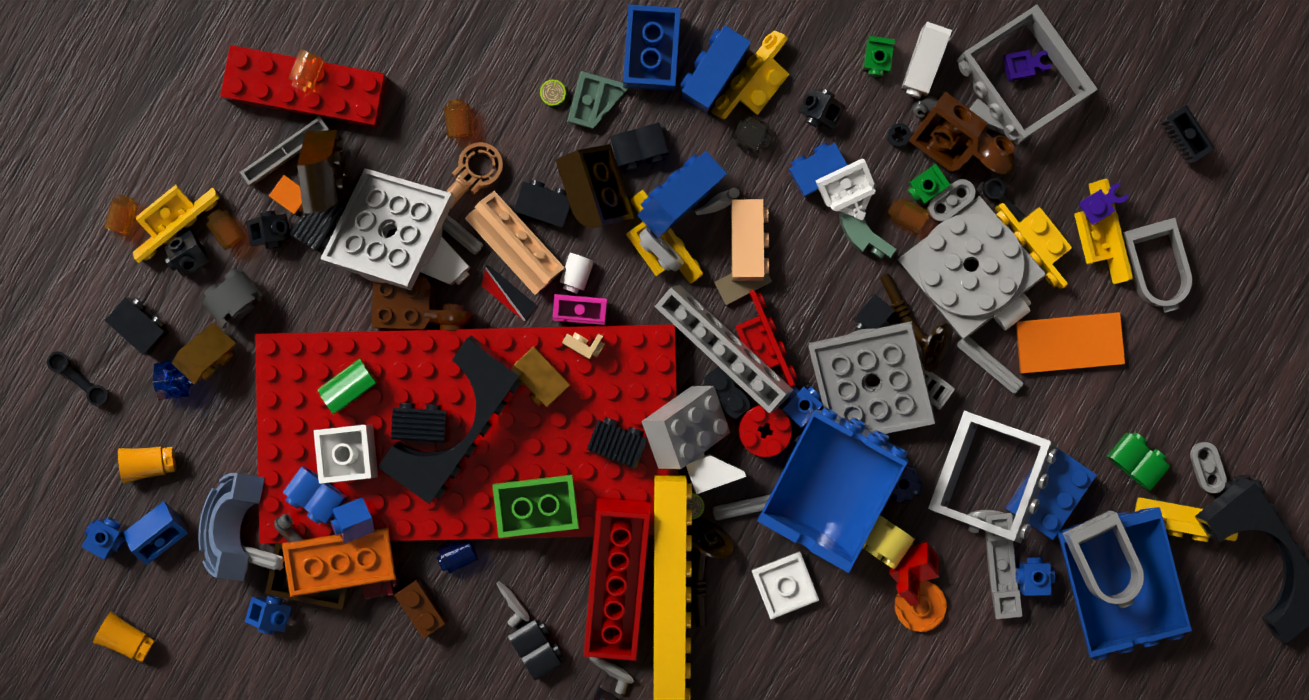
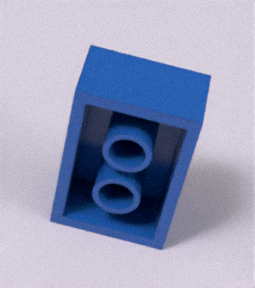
[623,4,681,91]
[680,25,751,114]
[637,151,727,238]
[1005,447,1097,540]

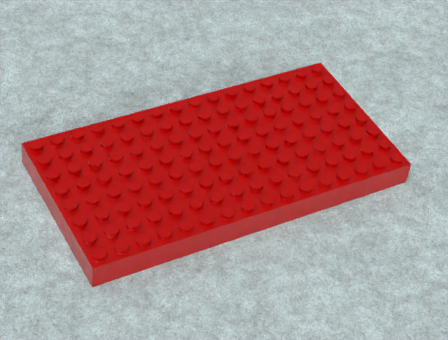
[255,324,678,544]

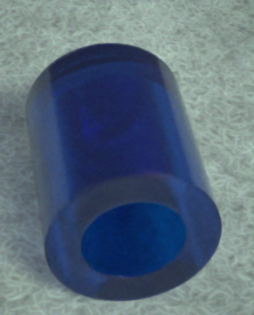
[437,539,479,574]

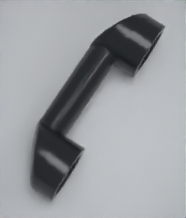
[983,178,1027,222]
[47,351,109,407]

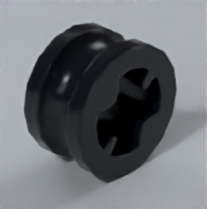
[886,123,911,148]

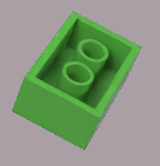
[493,474,579,538]

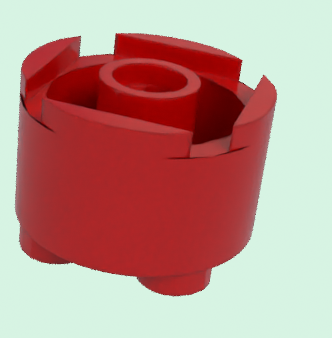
[738,405,792,457]

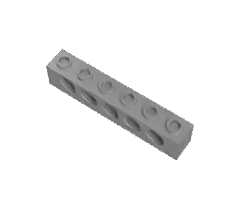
[655,285,794,413]

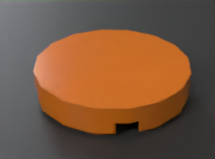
[894,581,947,632]

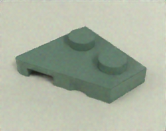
[567,71,628,129]

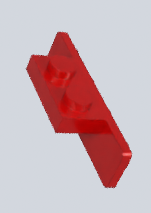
[735,290,797,387]

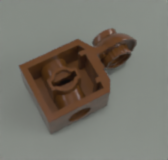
[909,92,1015,174]
[371,277,474,331]

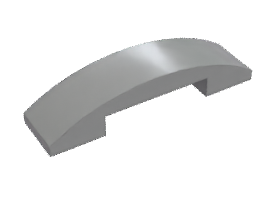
[985,512,1022,619]

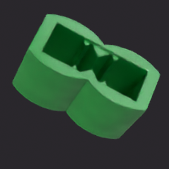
[1106,432,1170,491]

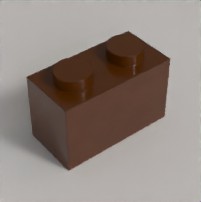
[395,578,448,639]

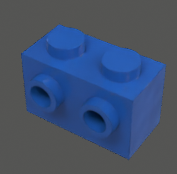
[788,142,847,198]
[123,501,188,565]

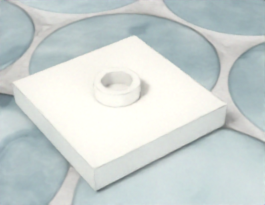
[751,551,819,619]

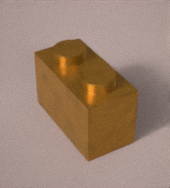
[172,322,236,385]
[514,346,570,407]

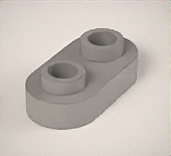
[927,179,975,222]
[639,227,684,271]
[1190,442,1227,493]

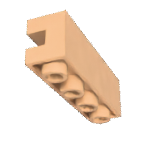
[465,191,565,295]

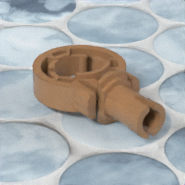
[445,142,503,209]

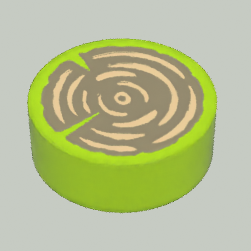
[540,80,566,107]
[686,493,704,519]

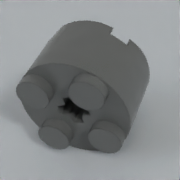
[203,268,264,329]

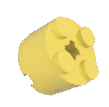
[863,515,915,570]

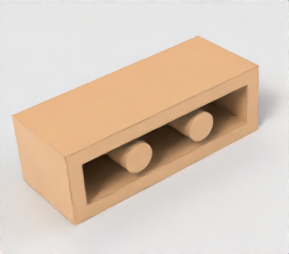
[731,199,769,281]

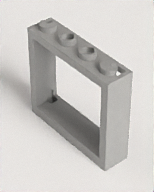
[956,5,1098,145]
[928,411,1057,543]

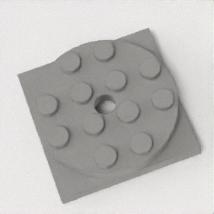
[320,168,455,290]
[898,196,1046,340]
[808,321,935,434]

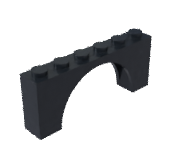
[378,335,523,504]
[1195,478,1309,643]

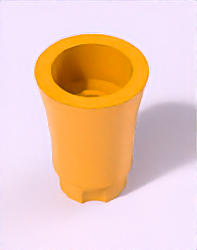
[118,446,176,484]
[93,611,155,663]

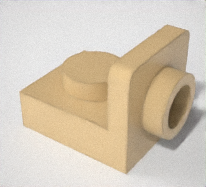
[562,332,605,360]

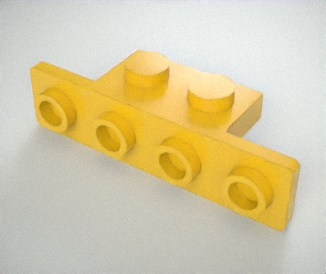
[711,31,789,119]
[1074,179,1133,284]
[133,185,219,263]
[626,190,703,284]
[995,203,1072,289]
[1135,497,1238,542]

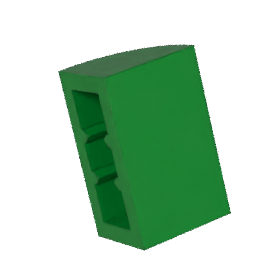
[318,357,379,414]

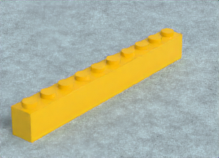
[654,476,692,700]

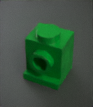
[862,36,895,77]
[907,164,951,205]

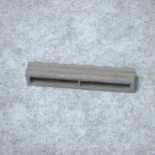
[240,116,330,187]

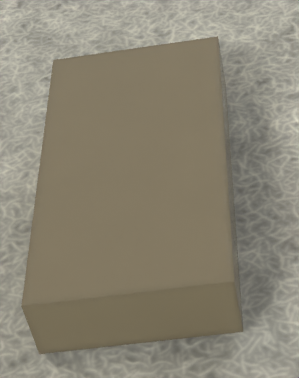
[714,273,772,305]

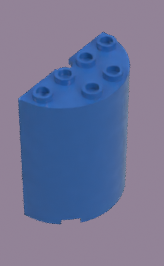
[757,407,908,573]
[1058,507,1192,660]

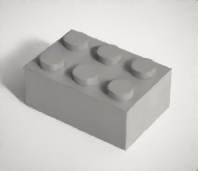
[642,386,730,469]

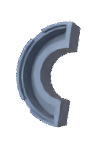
[198,473,264,581]

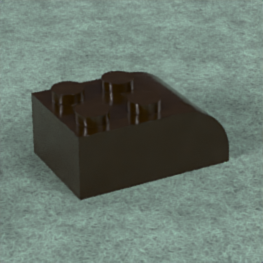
[297,130,347,213]
[555,144,634,228]
[265,542,351,610]

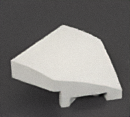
[815,158,876,220]

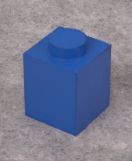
[331,498,374,543]

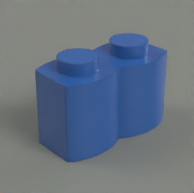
[283,466,347,524]

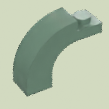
[839,183,896,260]

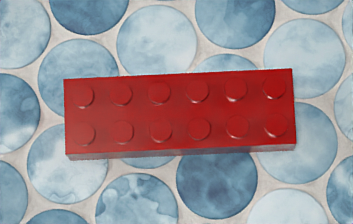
[220,45,388,128]
[583,498,650,661]

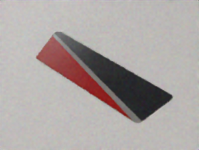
[482,265,537,321]

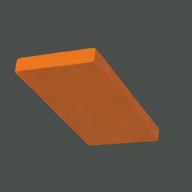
[1015,312,1125,373]
[282,526,396,597]

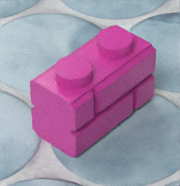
[552,294,608,326]

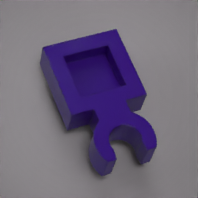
[1002,50,1052,82]
[1078,183,1128,225]

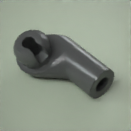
[913,96,939,118]
[274,514,304,542]

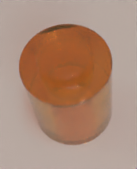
[288,50,325,92]
[443,99,473,139]
[103,194,138,235]
[888,197,930,234]
[206,209,246,251]

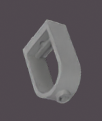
[1122,218,1192,313]
[1062,511,1144,608]

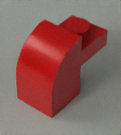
[890,542,939,606]

